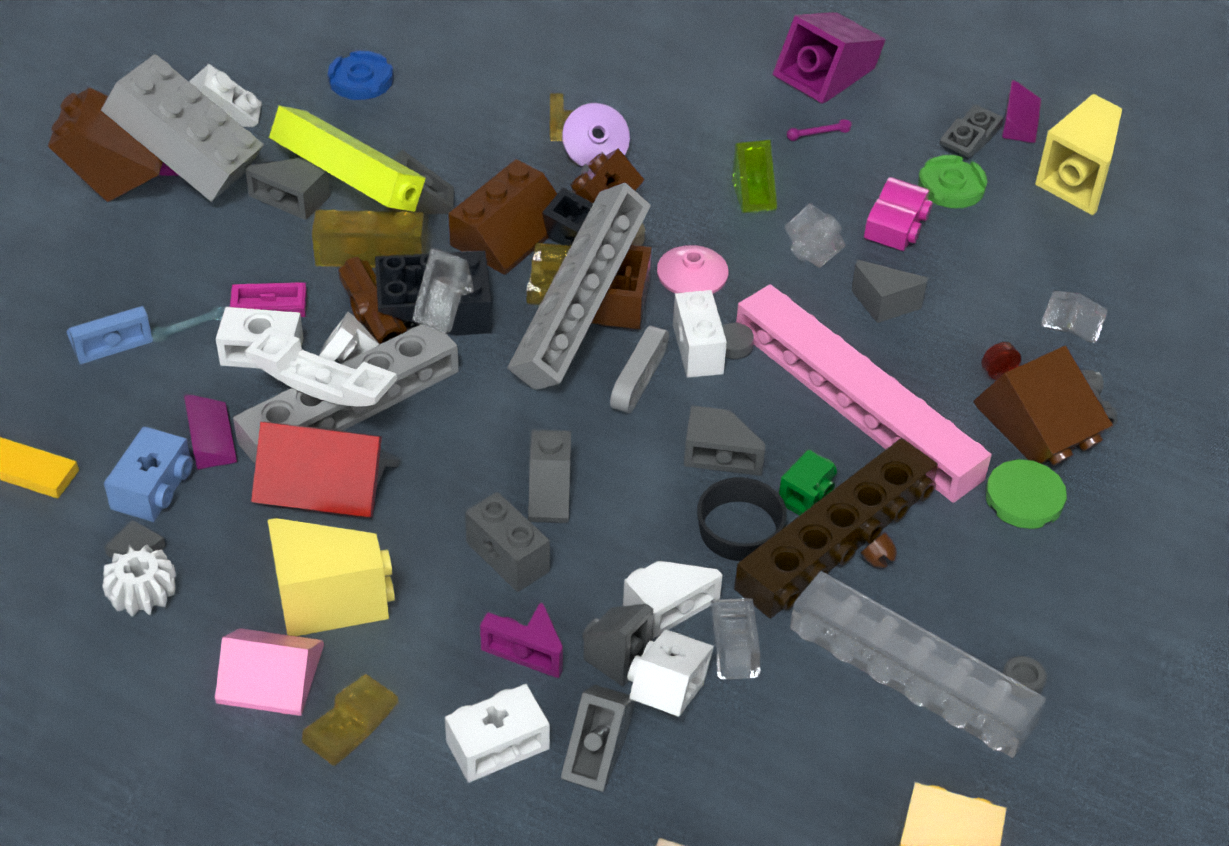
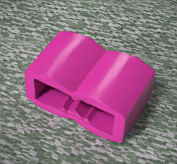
[864,177,933,251]

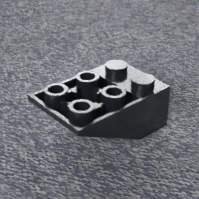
[375,251,492,335]

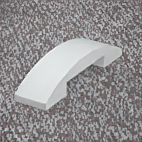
[245,327,397,406]

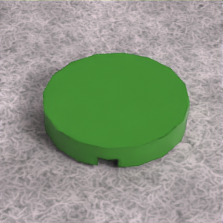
[918,155,987,208]
[985,459,1067,529]

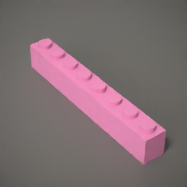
[736,284,992,503]

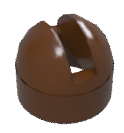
[860,532,897,568]

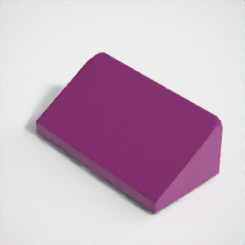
[1002,80,1041,143]
[184,395,237,470]

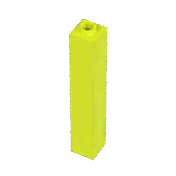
[269,105,426,212]

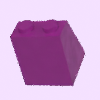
[772,12,886,103]

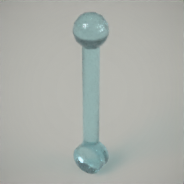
[151,306,225,342]

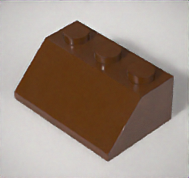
[448,159,557,275]

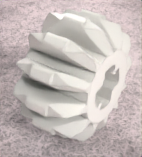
[102,544,176,617]

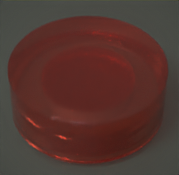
[982,342,1021,380]

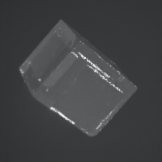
[1041,291,1108,343]

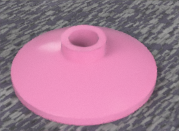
[657,245,729,294]

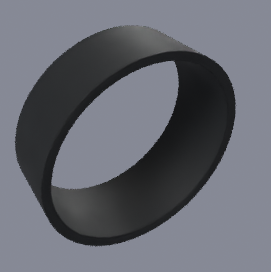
[697,477,787,561]

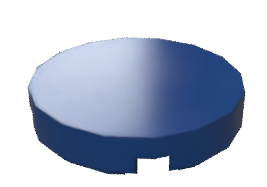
[327,51,394,100]

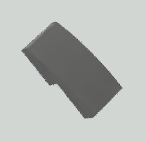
[940,104,1003,157]

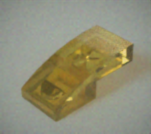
[526,243,571,304]
[302,674,398,766]

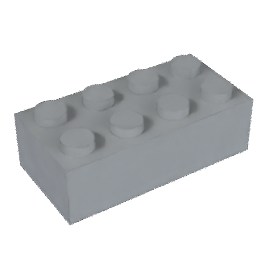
[101,54,264,202]

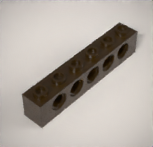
[734,437,938,619]

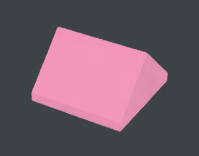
[215,628,324,716]

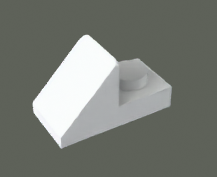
[319,312,379,363]

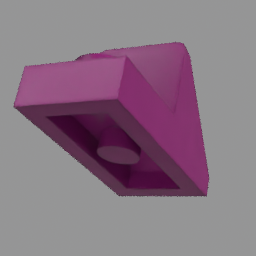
[480,602,563,679]

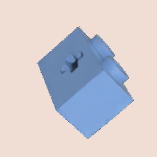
[104,426,193,522]

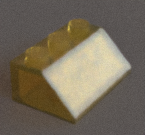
[312,210,428,268]

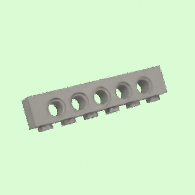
[507,183,651,390]
[233,319,459,464]

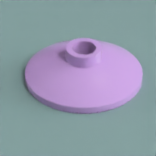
[562,103,630,167]

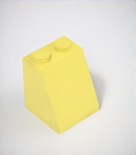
[1035,94,1122,215]
[268,518,395,636]

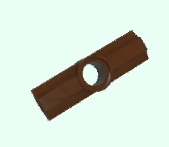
[338,257,407,344]

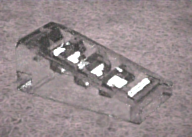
[711,598,760,679]

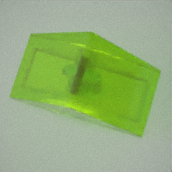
[732,140,777,213]

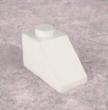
[623,561,722,639]

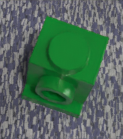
[779,449,837,516]

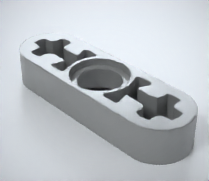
[610,325,669,414]

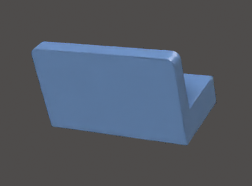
[67,306,153,364]

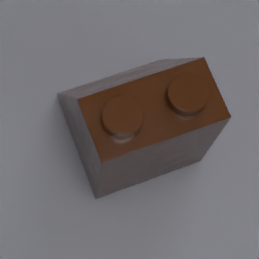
[48,87,163,202]
[973,345,1113,466]

